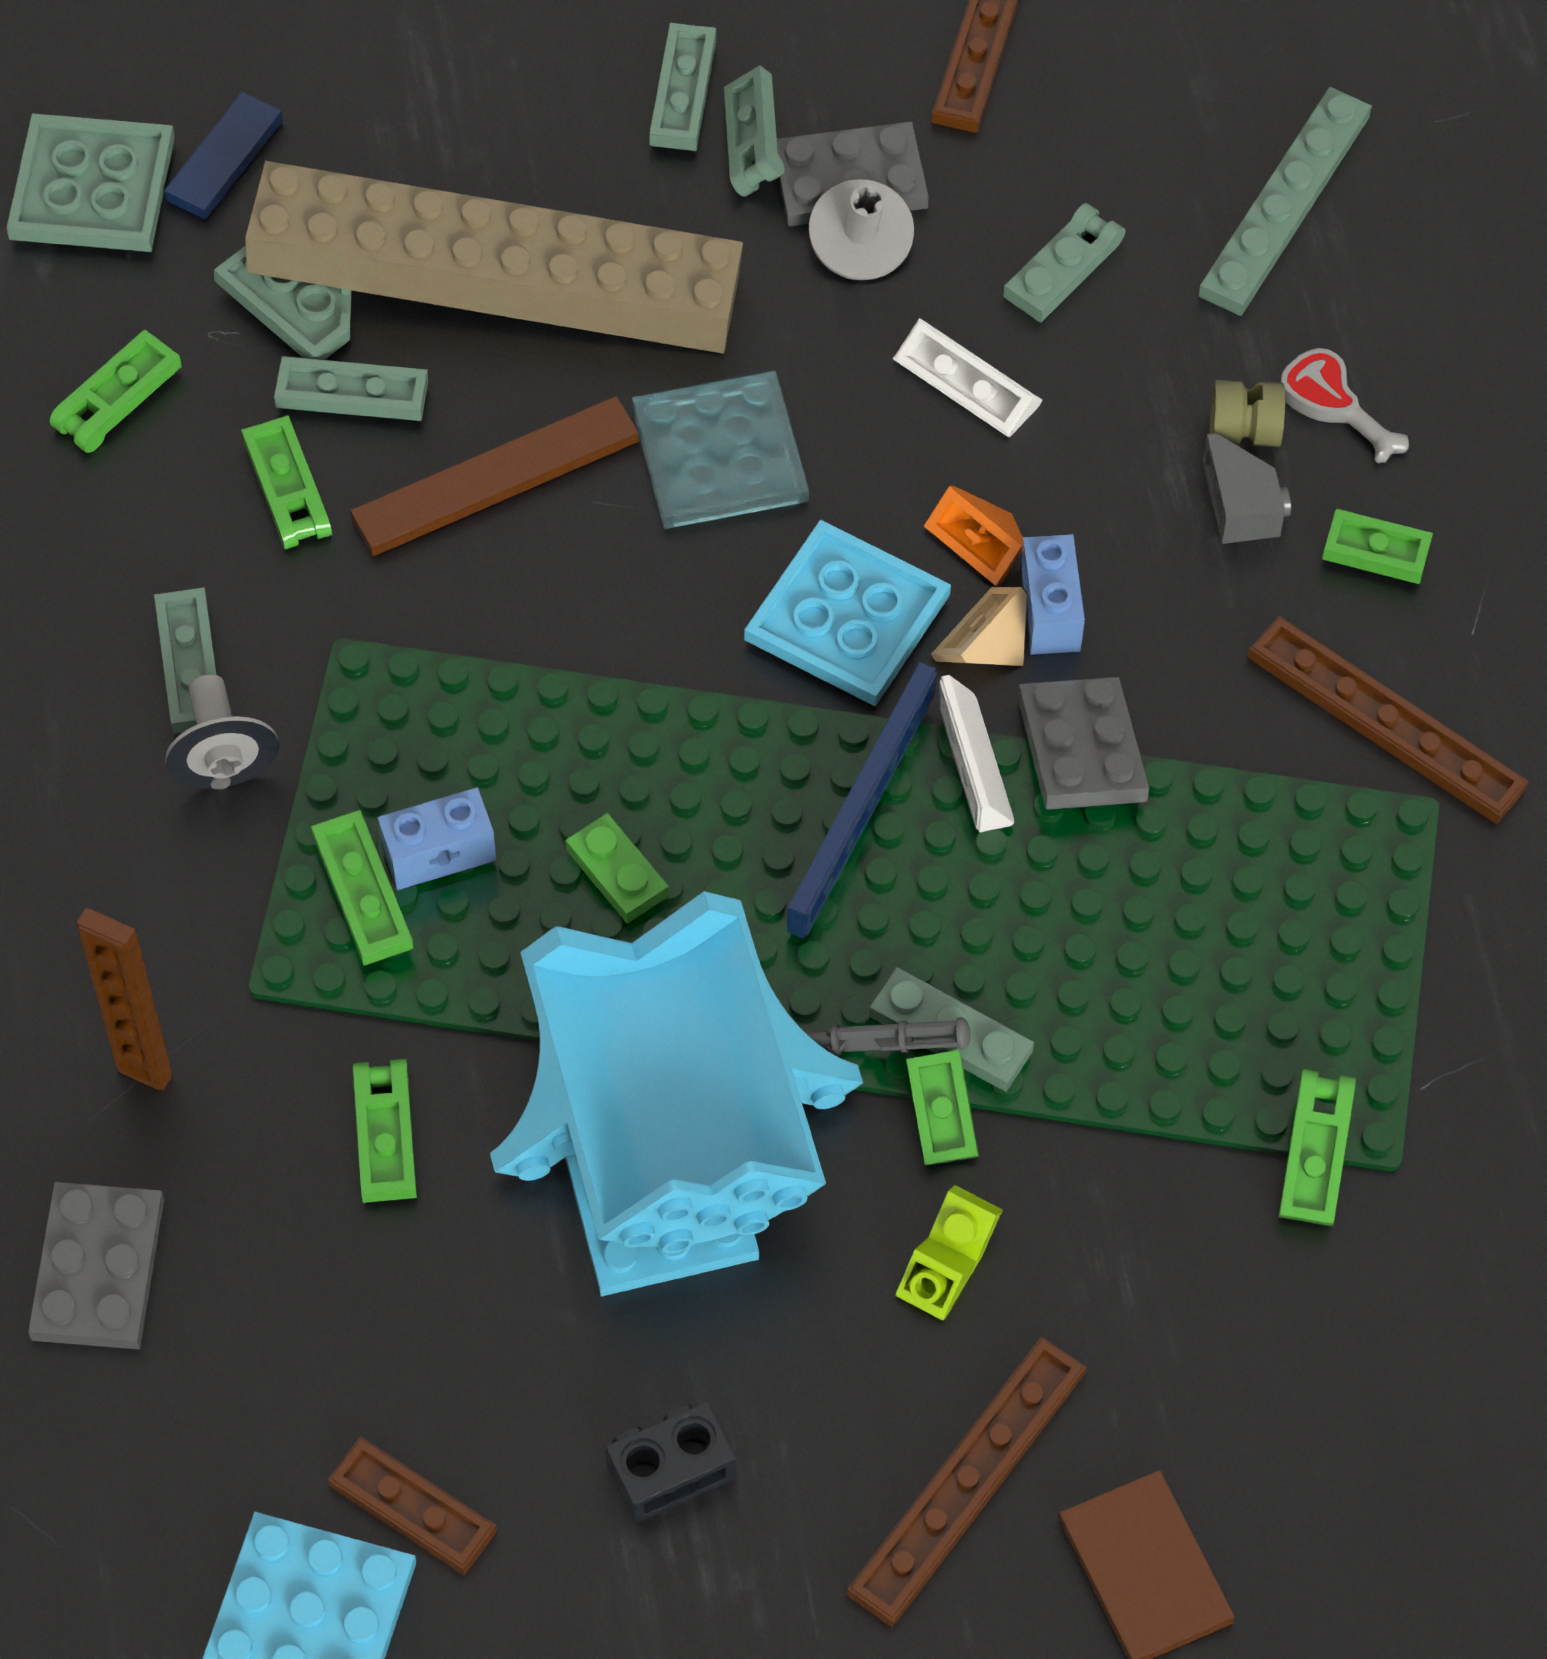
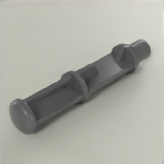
[806,1017,971,1056]

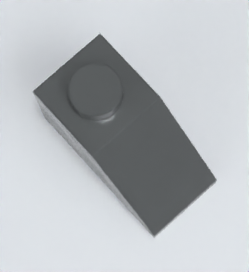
[1203,433,1291,544]

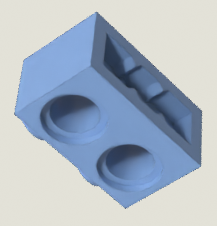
[1020,534,1085,655]

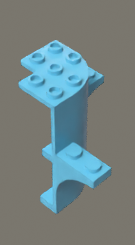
[490,891,863,1254]

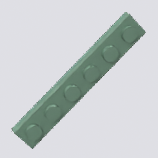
[1198,87,1372,316]

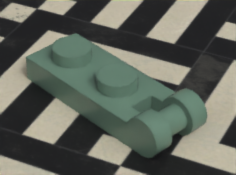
[724,65,785,197]
[1003,203,1126,323]

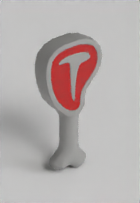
[1280,348,1409,463]

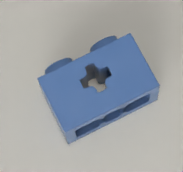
[377,787,496,890]

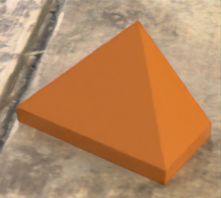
[924,486,1023,586]

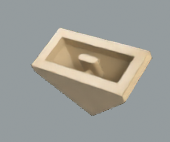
[931,587,1027,666]

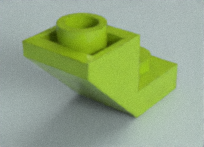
[895,1185,1003,1320]

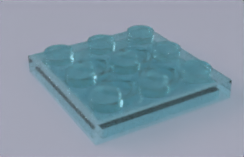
[632,371,809,529]

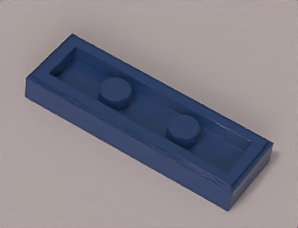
[164,92,283,220]

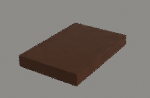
[1058,1470,1235,1659]

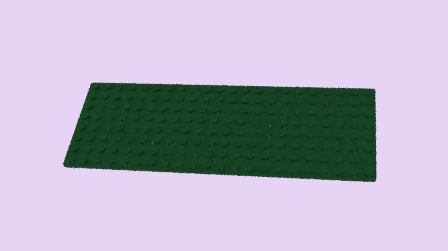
[249,638,1439,1172]

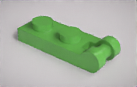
[50,329,182,453]
[241,416,332,550]
[353,1058,417,1203]
[1278,1069,1356,1226]

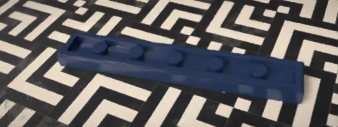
[787,662,937,939]

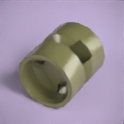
[1210,380,1285,447]

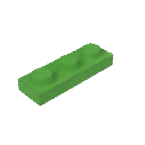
[311,810,414,966]

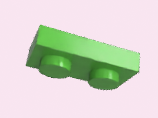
[1322,509,1433,584]
[565,813,669,923]
[906,1050,979,1166]

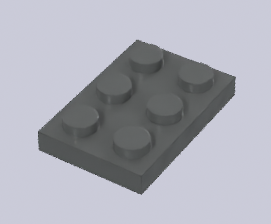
[777,122,929,227]
[1018,677,1149,810]
[28,1182,164,1350]

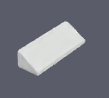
[893,318,1043,438]
[938,675,1014,833]

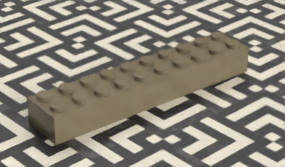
[245,161,743,354]

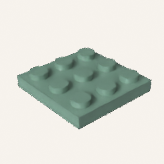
[6,113,175,252]

